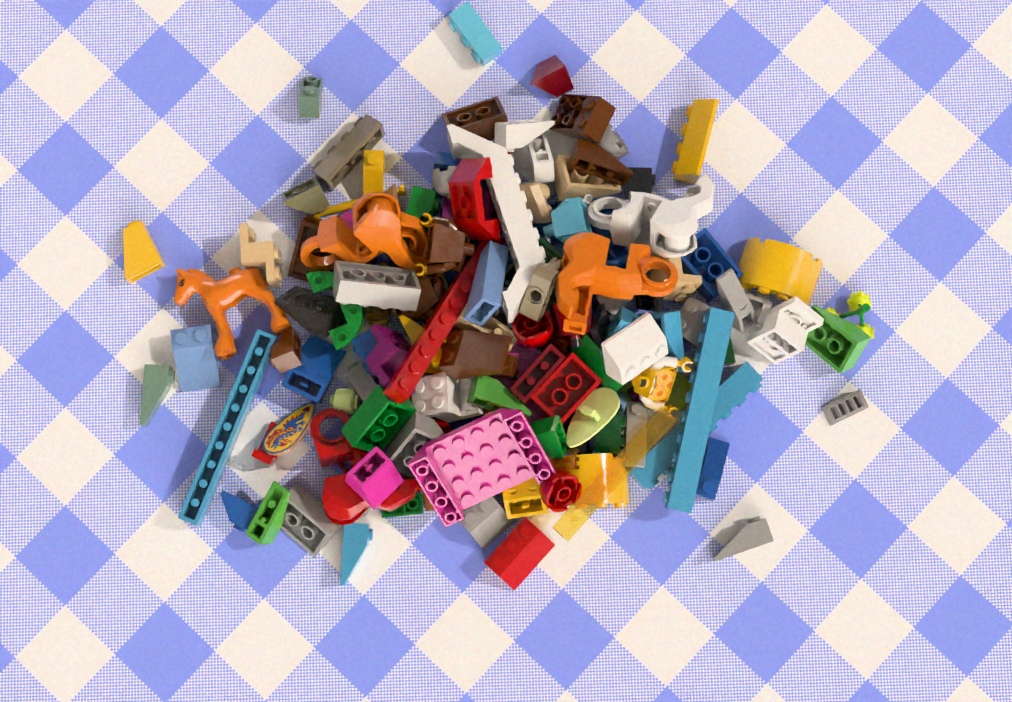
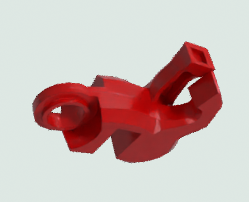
[310,408,421,525]

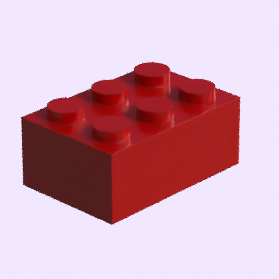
[528,352,602,424]

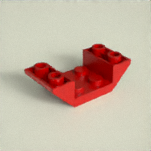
[448,157,501,240]

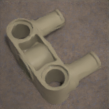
[519,258,563,322]

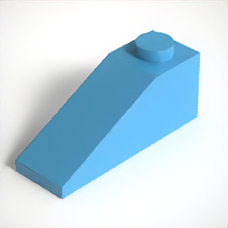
[340,523,373,585]

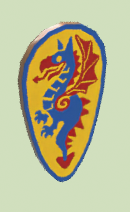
[262,402,316,456]

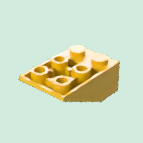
[503,477,549,519]

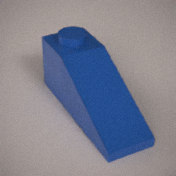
[695,437,730,501]

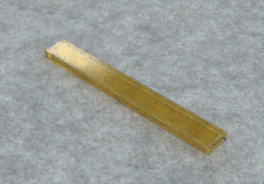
[552,406,677,542]

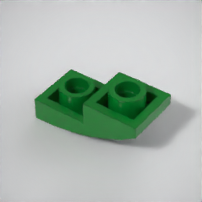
[381,493,423,518]

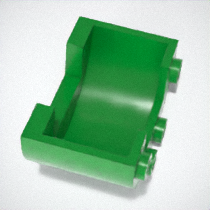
[306,271,368,350]

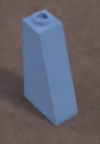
[463,240,509,327]

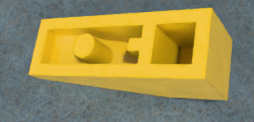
[363,150,385,195]

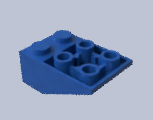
[281,334,347,405]

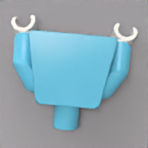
[543,194,593,244]

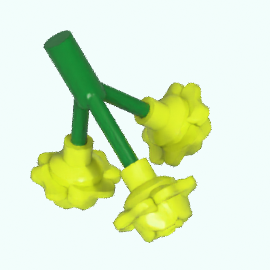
[826,291,875,339]

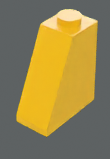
[123,220,166,284]

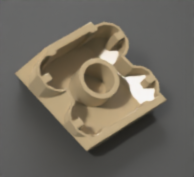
[519,182,552,223]

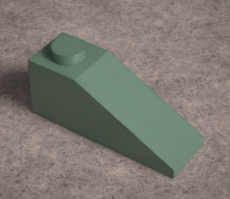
[140,364,175,427]

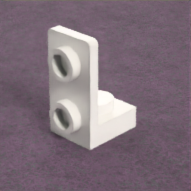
[744,289,773,328]

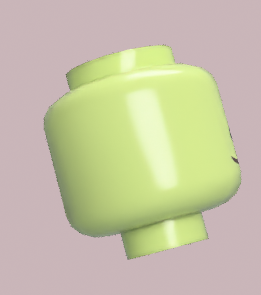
[329,388,360,415]

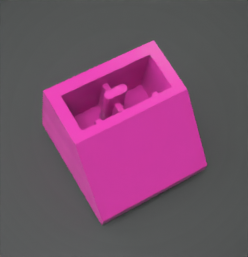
[345,446,404,510]

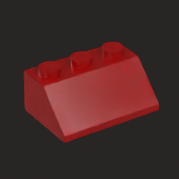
[484,517,555,591]

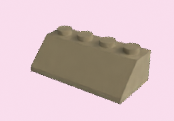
[312,114,385,191]

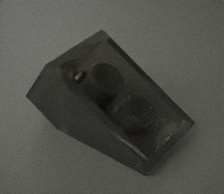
[275,286,347,338]

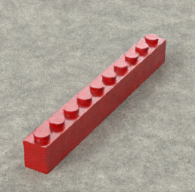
[383,236,506,405]

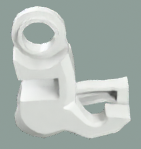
[588,174,714,258]

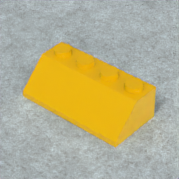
[671,99,719,185]

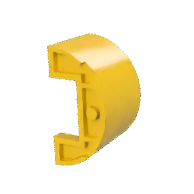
[738,238,823,306]
[549,453,630,512]

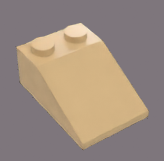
[554,154,622,201]

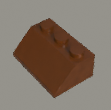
[442,96,508,141]

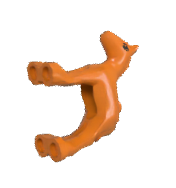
[174,267,292,361]

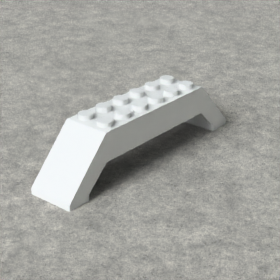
[447,124,546,323]

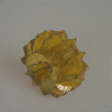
[366,306,392,326]

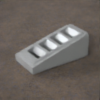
[822,389,869,426]

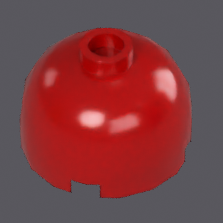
[512,310,554,348]
[539,470,582,512]

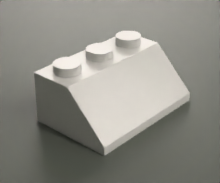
[601,312,668,385]

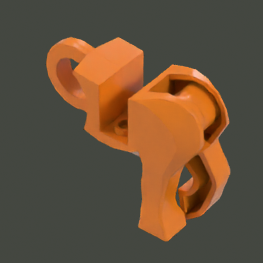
[300,193,428,278]
[555,232,678,335]

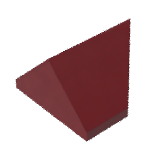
[530,55,574,98]

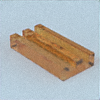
[549,449,579,470]

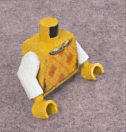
[632,356,693,419]

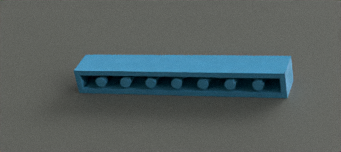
[627,361,763,490]

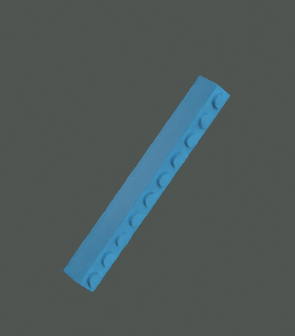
[662,307,735,513]
[178,329,278,527]

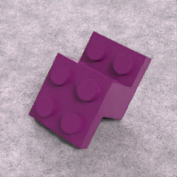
[365,323,416,395]

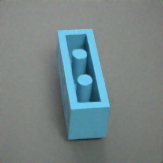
[448,1,502,66]

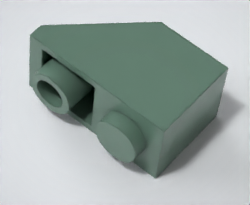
[298,76,323,118]

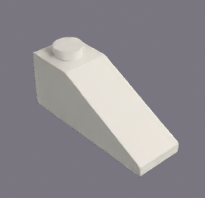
[495,118,555,152]
[527,132,555,184]

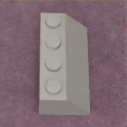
[333,260,421,311]

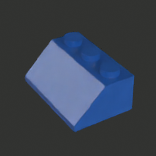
[681,228,743,303]

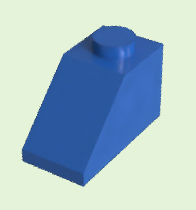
[221,490,259,532]

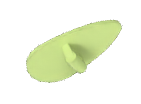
[566,387,620,448]

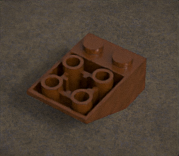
[549,94,616,143]

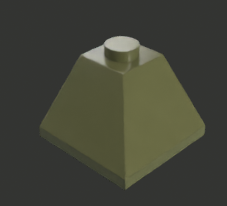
[280,177,330,214]

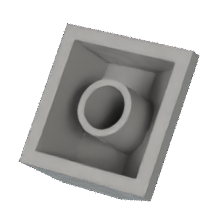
[680,296,710,350]
[459,497,514,549]

